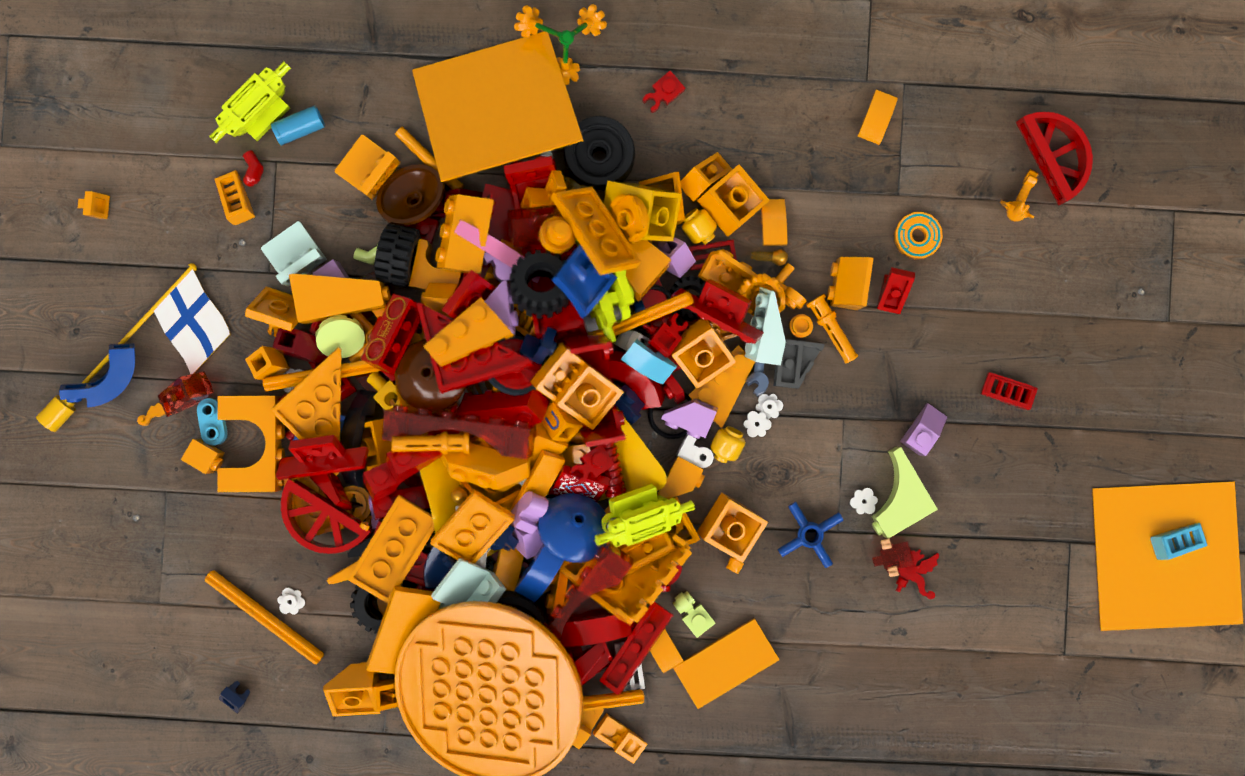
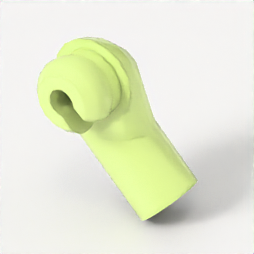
[353,244,378,265]

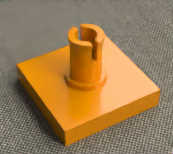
[245,286,299,337]

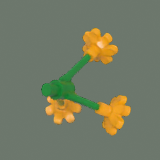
[514,4,607,85]

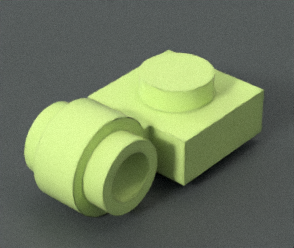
[672,591,716,638]

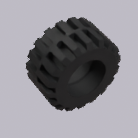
[374,223,421,288]
[510,249,569,319]
[350,580,412,634]

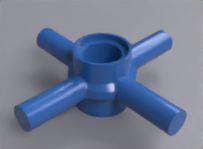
[777,502,844,568]

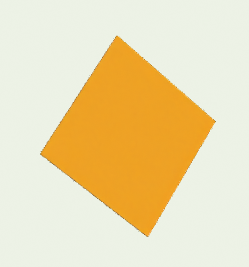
[412,31,583,182]
[1092,481,1243,631]

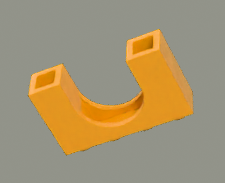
[217,396,285,492]

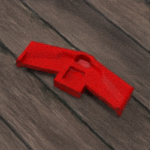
[569,642,613,686]

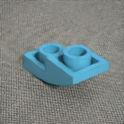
[621,339,677,385]

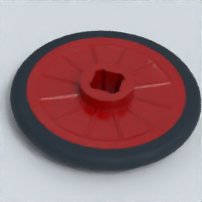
[488,335,546,396]

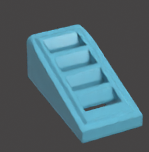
[1150,523,1208,560]

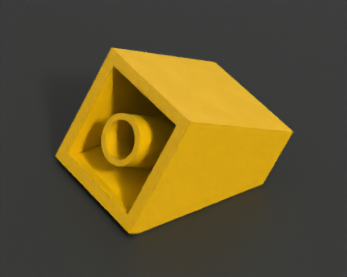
[604,180,682,242]

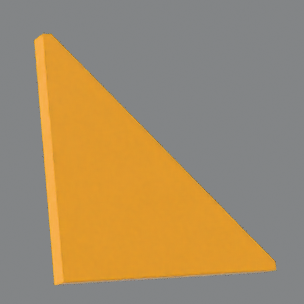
[270,347,342,476]

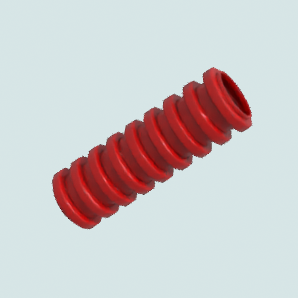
[596,442,627,498]

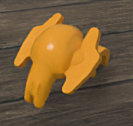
[1000,169,1039,222]

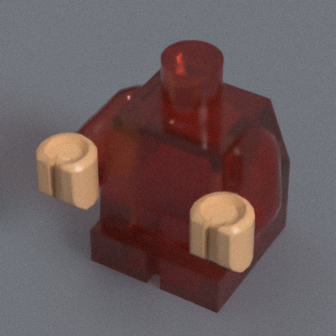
[872,538,915,577]

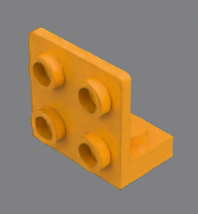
[335,135,401,200]

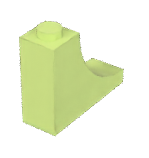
[871,447,938,539]

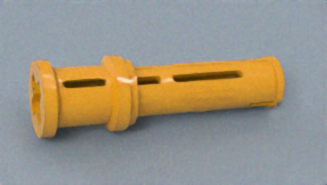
[806,294,858,364]
[392,431,469,454]

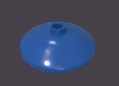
[538,493,608,563]

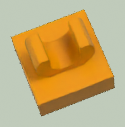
[77,191,110,219]

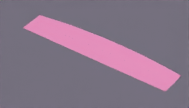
[454,220,541,283]

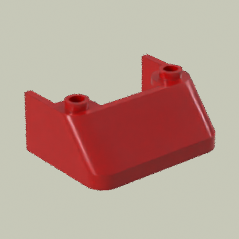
[563,335,626,447]

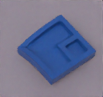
[552,245,617,319]

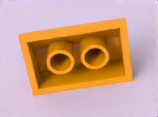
[435,194,494,274]

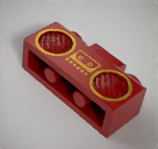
[360,294,421,375]

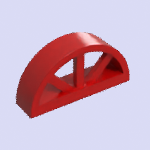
[1016,112,1093,206]
[281,478,375,554]

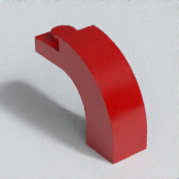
[608,351,665,409]
[554,612,638,647]

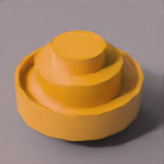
[539,217,576,254]

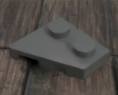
[773,339,824,389]

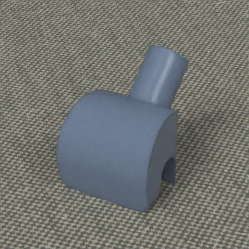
[745,362,769,397]

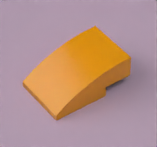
[530,343,623,430]

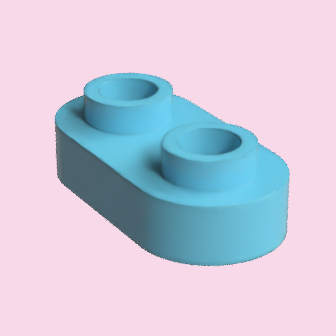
[197,398,227,445]

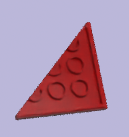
[416,302,534,394]

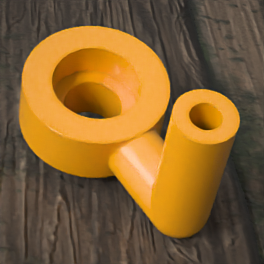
[775,263,807,310]

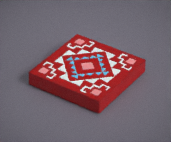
[549,465,610,502]

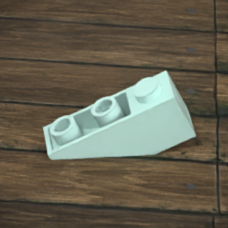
[745,287,786,365]

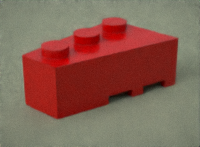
[457,389,549,439]

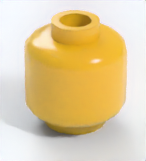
[682,208,717,244]
[710,426,746,463]

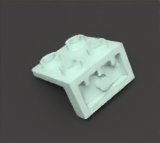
[261,221,327,287]
[431,558,506,605]

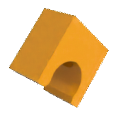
[409,239,464,291]

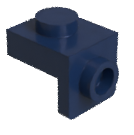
[519,327,557,365]
[615,384,645,425]

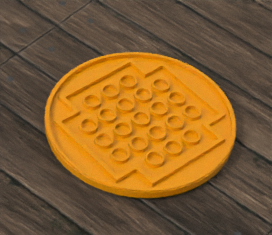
[395,601,583,776]

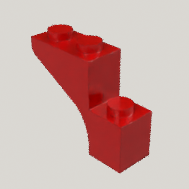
[363,432,443,502]

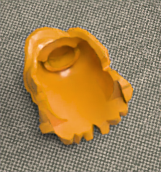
[737,273,785,316]

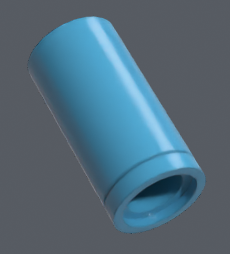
[271,105,325,146]

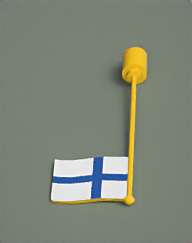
[36,263,231,432]

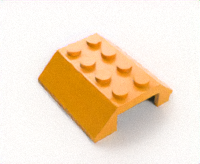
[559,506,692,625]

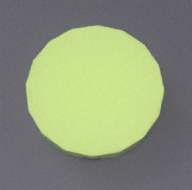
[315,315,365,358]

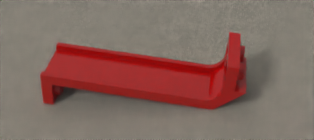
[504,156,588,342]

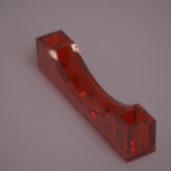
[382,405,536,459]
[542,542,634,643]

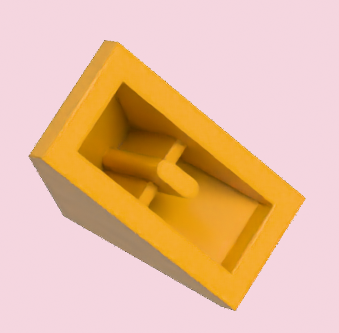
[373,679,398,712]

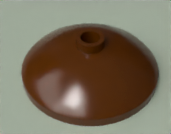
[376,164,445,226]
[395,339,466,412]

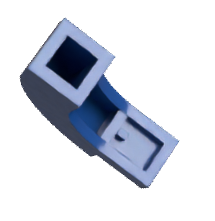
[59,343,135,407]
[514,544,564,603]

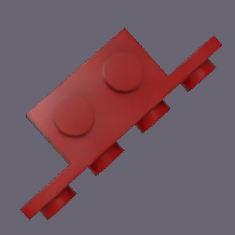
[671,279,764,344]
[276,435,369,480]

